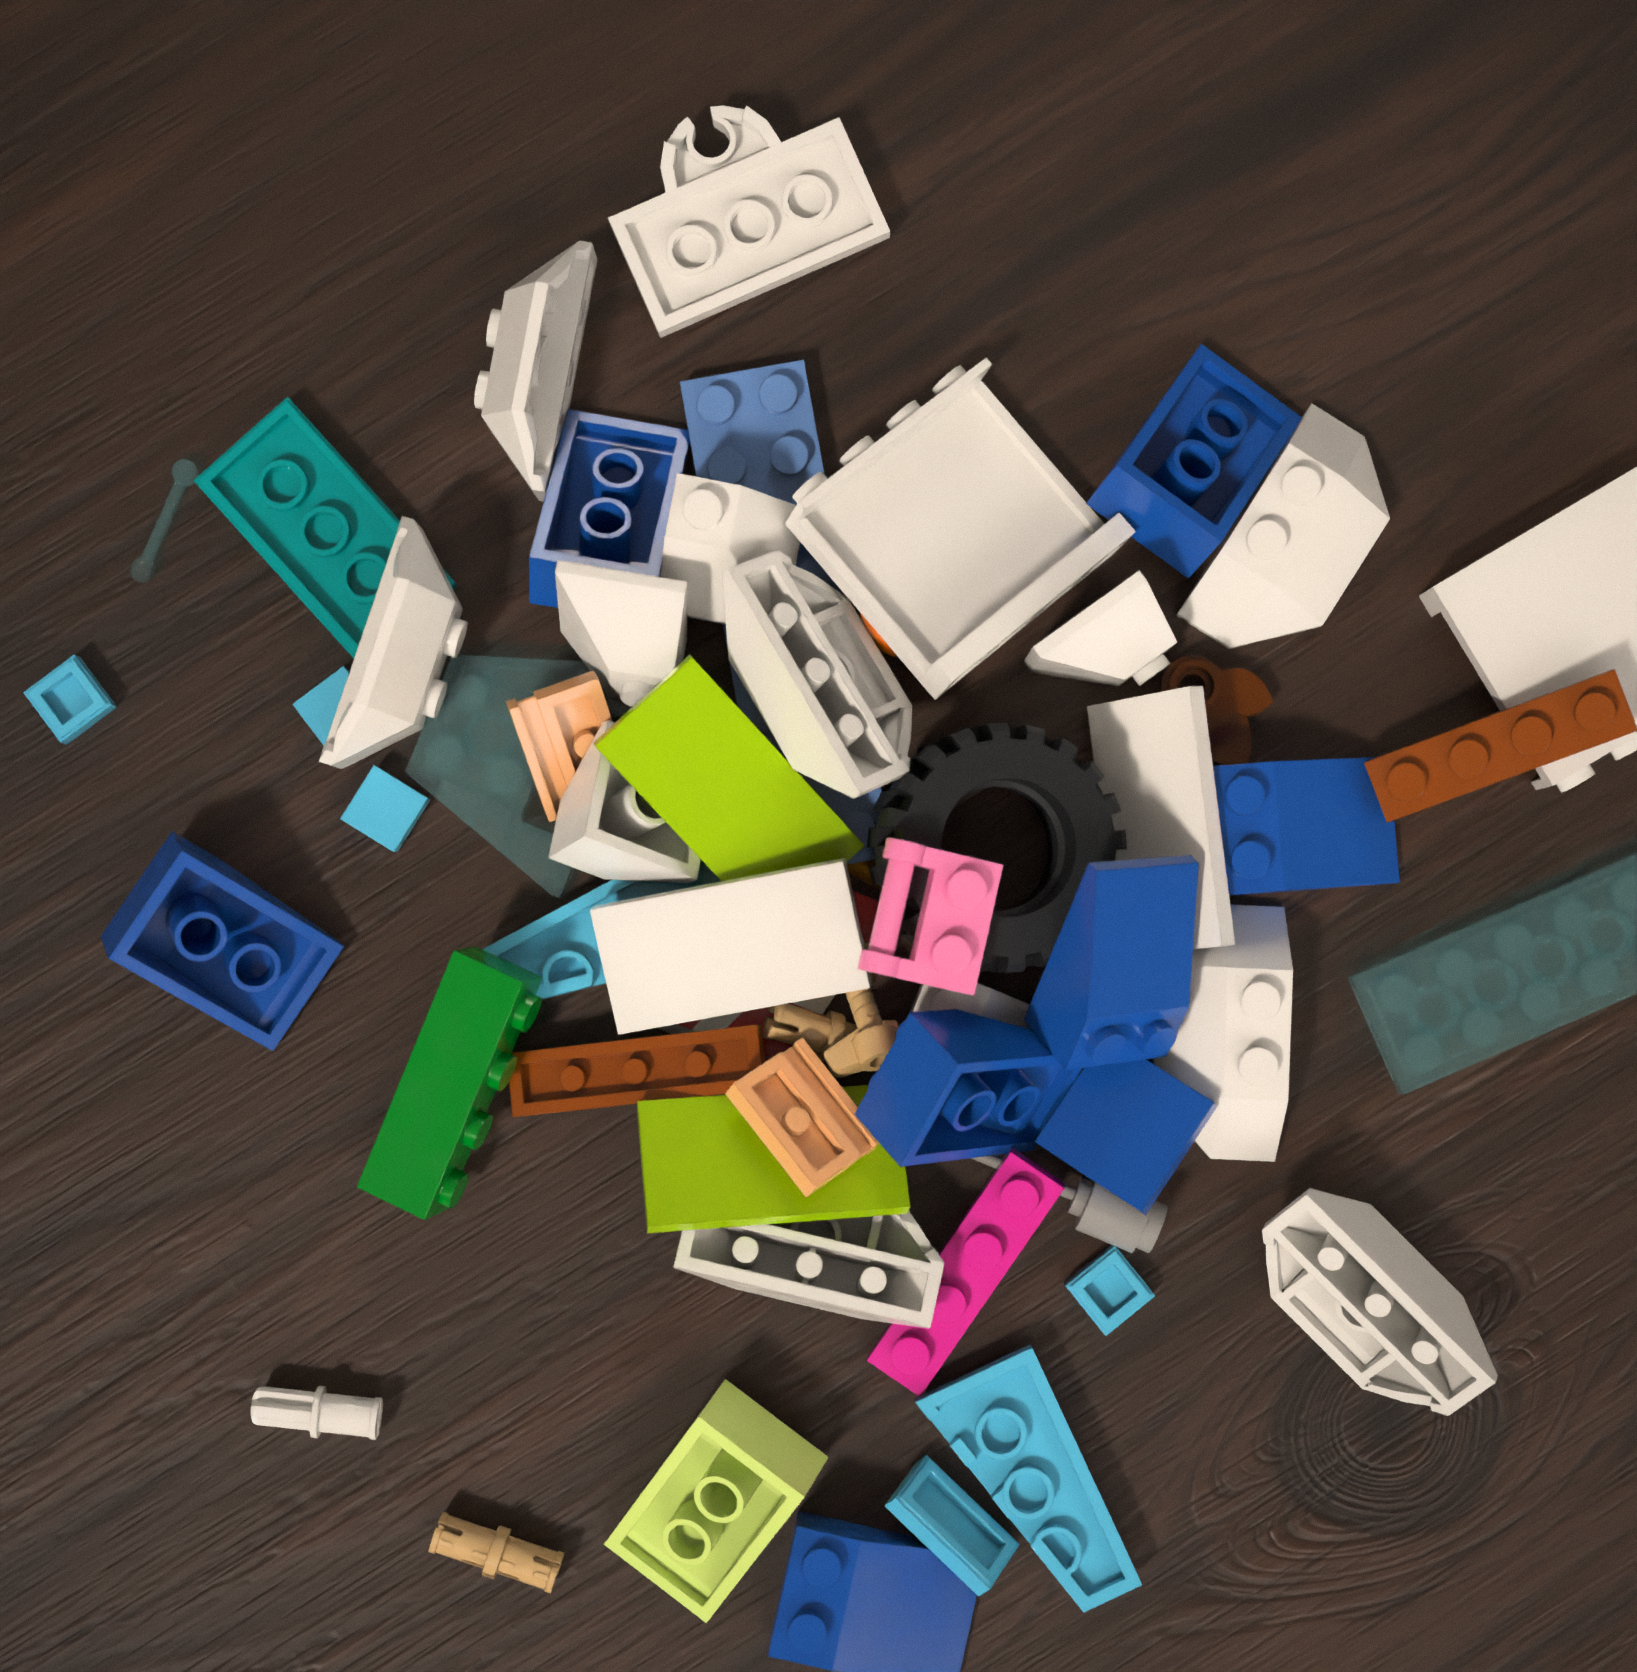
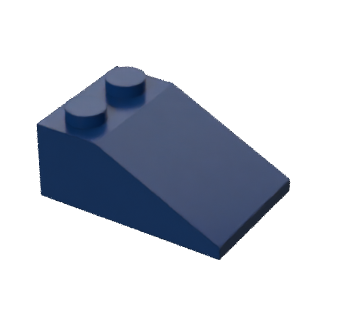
[1086,344,1302,578]
[529,409,690,608]
[1213,757,1400,896]
[101,831,344,1051]
[1024,855,1199,1070]
[855,1009,1082,1167]
[768,1510,977,1672]

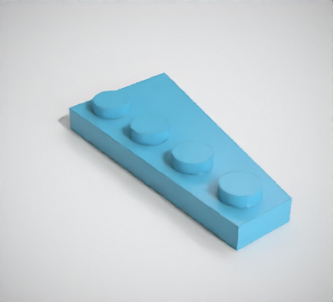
[914,1344,1142,1612]

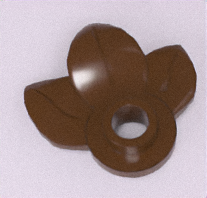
[1160,655,1273,765]

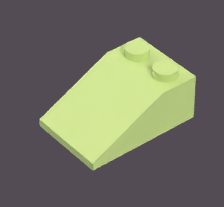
[604,1379,829,1623]

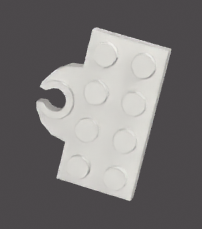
[608,105,890,338]

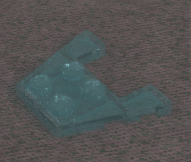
[405,655,632,899]

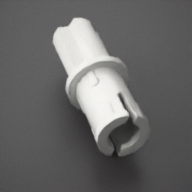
[250,1386,383,1440]

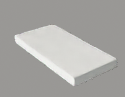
[1087,686,1235,950]
[590,858,872,1035]

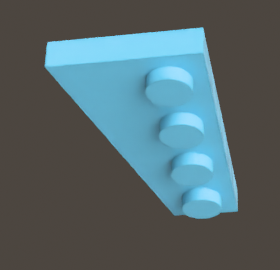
[482,860,721,1000]

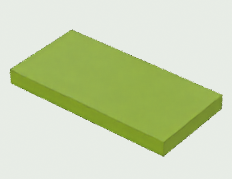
[593,654,865,881]
[637,1085,910,1233]

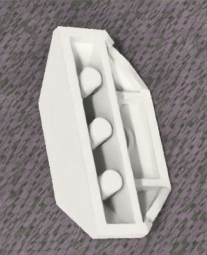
[474,240,598,502]
[1176,403,1390,649]
[319,516,468,769]
[722,550,912,799]
[1153,904,1293,1162]
[1262,1188,1498,1416]
[674,1211,944,1329]

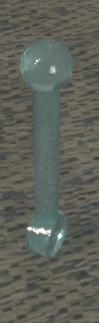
[130,459,199,583]

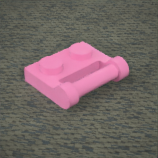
[857,838,1003,996]

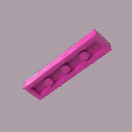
[867,1147,1065,1397]

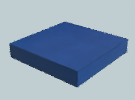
[1035,1060,1217,1216]

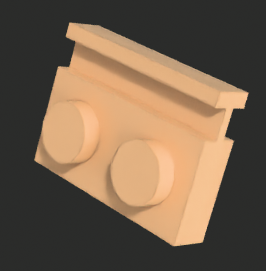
[506,670,613,822]
[726,1037,880,1198]

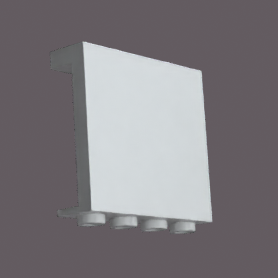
[785,358,1136,700]
[1419,467,1637,793]

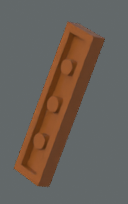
[1364,669,1637,823]
[509,1025,766,1117]

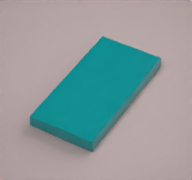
[193,397,458,659]

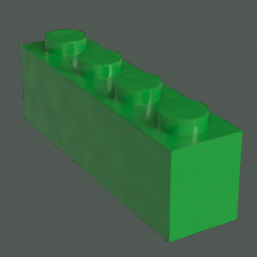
[357,946,543,1220]

